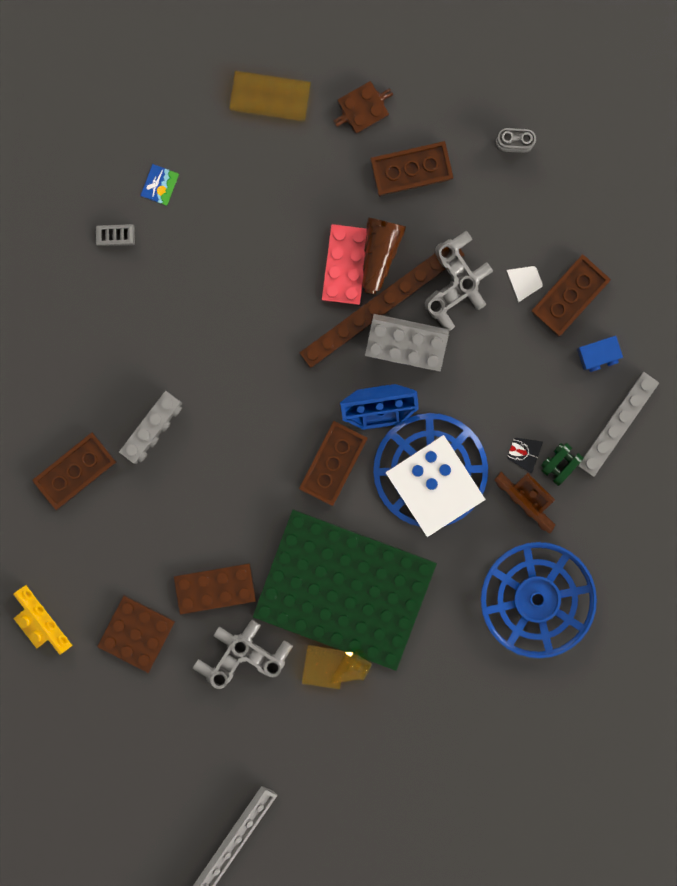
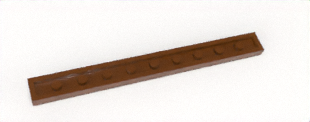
[299,247,464,368]

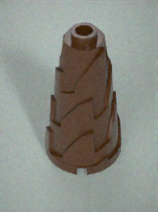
[362,217,406,294]

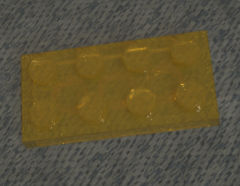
[230,71,311,121]

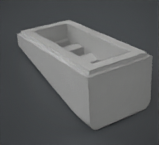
[96,224,135,245]

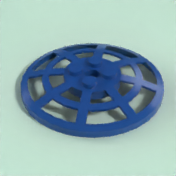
[373,413,488,527]
[481,542,597,658]

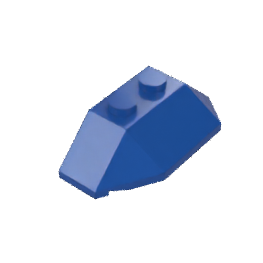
[340,384,419,430]

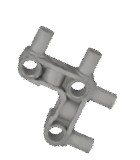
[425,231,493,331]
[192,619,293,689]

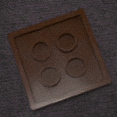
[97,595,175,673]

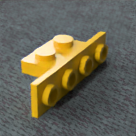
[13,585,73,655]

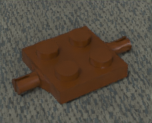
[333,81,393,134]

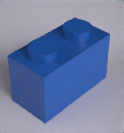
[577,336,623,372]

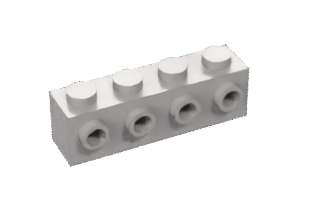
[119,390,183,464]

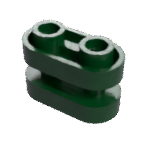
[541,443,584,486]

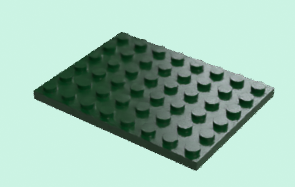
[253,509,437,671]

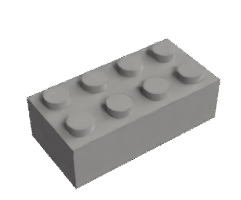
[365,314,449,372]

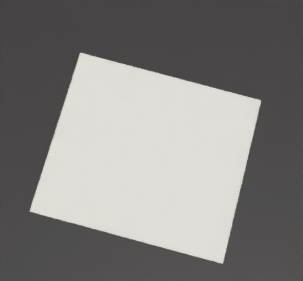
[386,435,485,537]

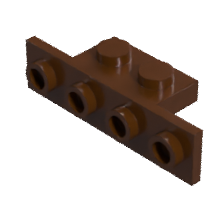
[494,472,555,534]

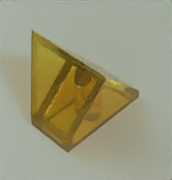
[329,650,372,684]

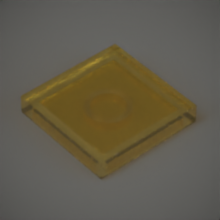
[302,645,346,689]

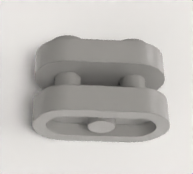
[496,128,536,153]

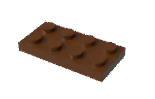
[370,141,453,196]
[531,254,611,337]
[299,421,368,506]
[32,432,117,510]
[174,563,256,614]

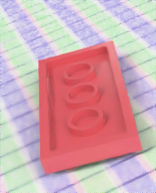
[322,224,367,305]

